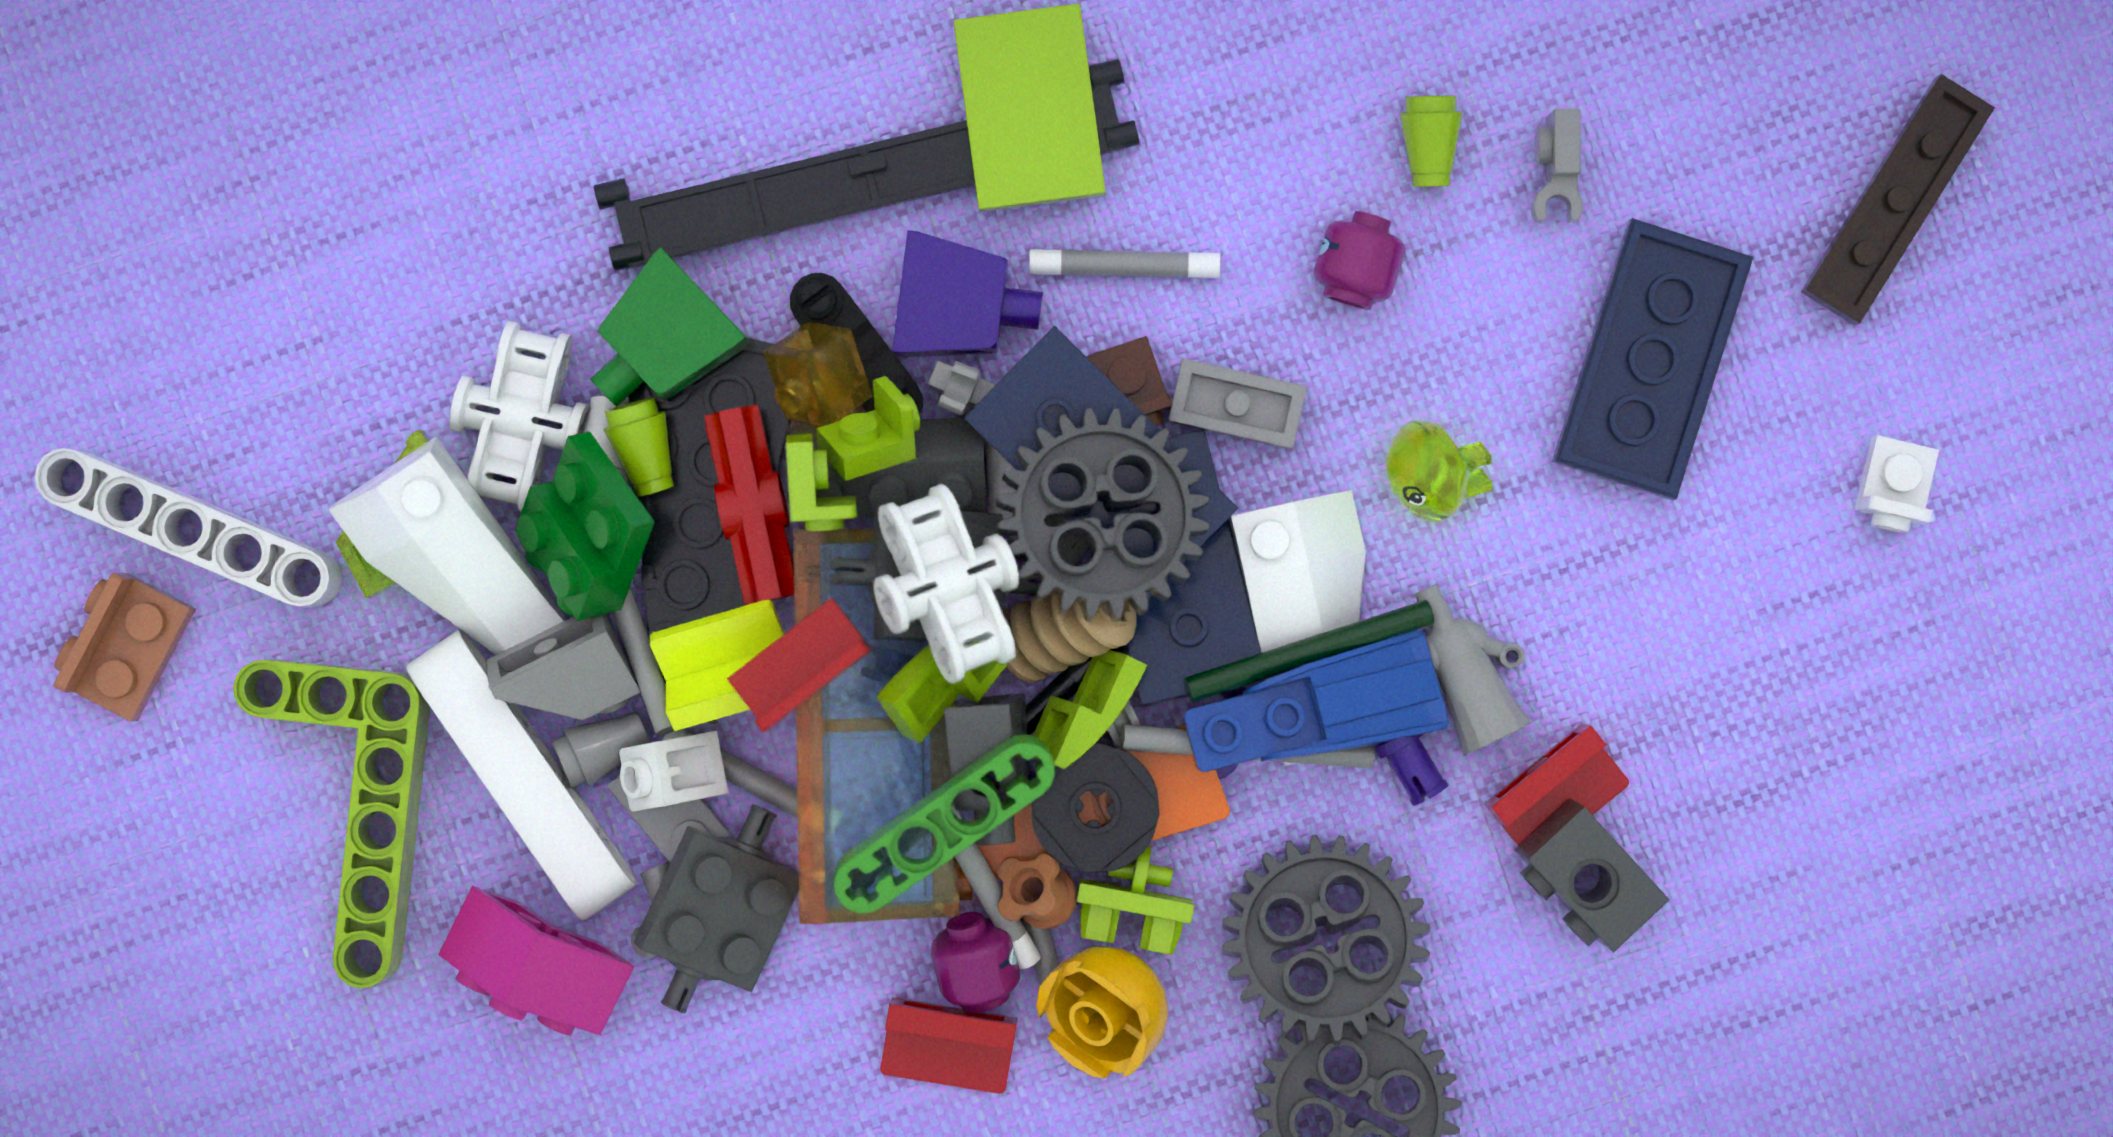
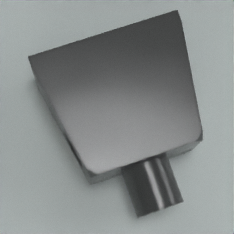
[944,693,1030,845]

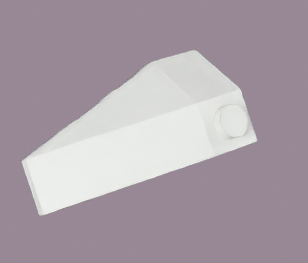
[328,437,568,655]

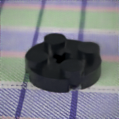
[1031,744,1160,873]

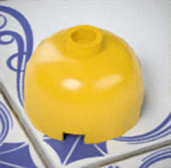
[1036,946,1169,1079]

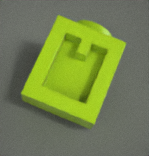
[816,376,920,481]
[786,433,857,531]

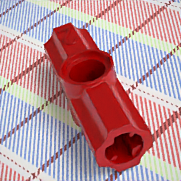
[704,404,800,606]

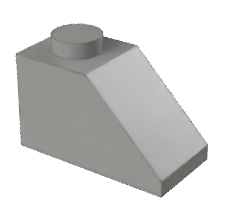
[485,614,641,720]

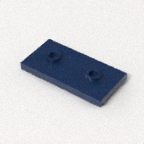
[1552,218,1754,501]
[964,326,1238,599]
[1126,429,1261,708]

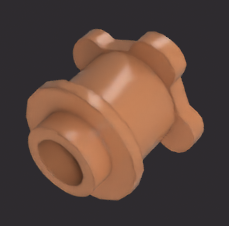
[998,854,1078,930]

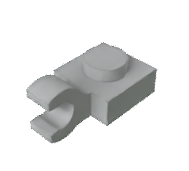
[1531,109,1583,223]
[928,361,996,416]

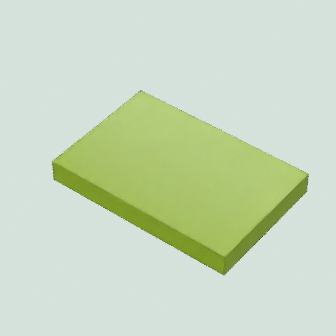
[953,3,1106,212]

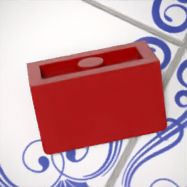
[727,598,873,732]
[1484,724,1629,846]
[880,997,1017,1094]

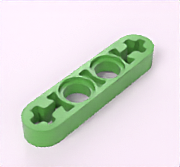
[834,734,1055,914]

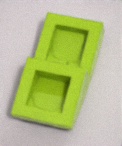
[876,641,1016,744]
[1033,650,1147,769]

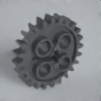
[995,408,1209,622]
[1222,835,1430,1045]
[1253,1014,1462,1137]

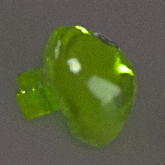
[1385,420,1492,523]

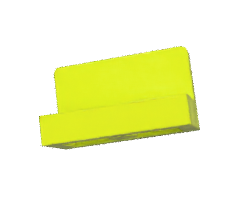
[650,600,786,731]

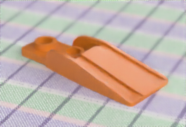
[970,724,1230,879]

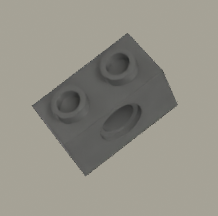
[1514,798,1670,953]

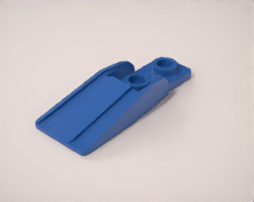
[1183,630,1449,772]

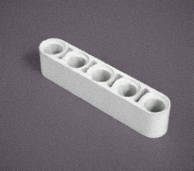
[35,448,343,607]
[406,629,638,921]

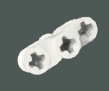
[449,320,589,512]
[874,484,1019,683]

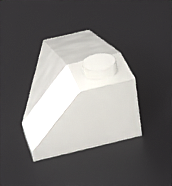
[1228,490,1366,766]

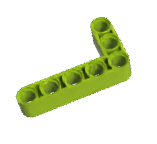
[233,659,430,988]

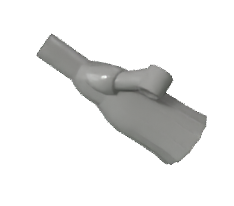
[1414,584,1533,755]

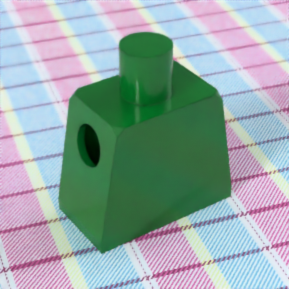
[590,247,751,407]

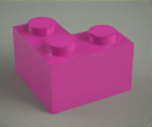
[438,886,635,1036]

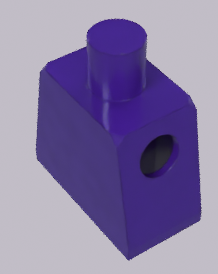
[892,230,1043,357]

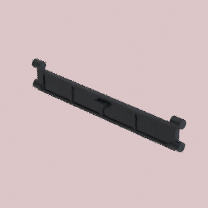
[593,59,1140,271]

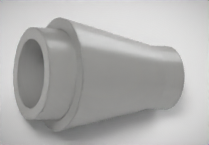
[551,711,650,788]

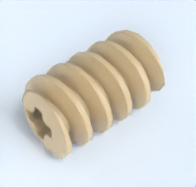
[1003,591,1137,683]

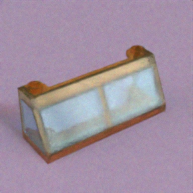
[793,529,973,924]

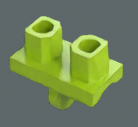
[1077,845,1194,955]

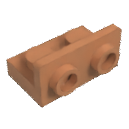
[53,573,196,722]

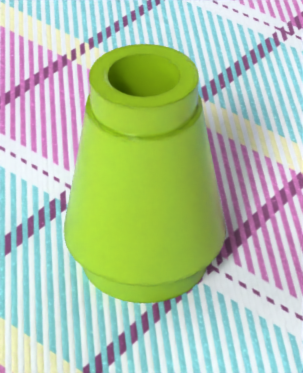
[1399,95,1463,186]
[603,397,674,497]

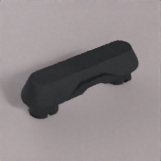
[790,273,923,416]

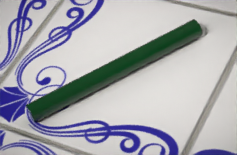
[1184,600,1434,702]

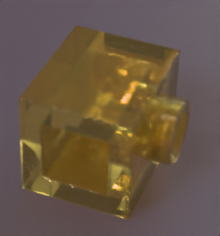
[763,322,873,427]

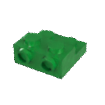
[515,431,654,621]

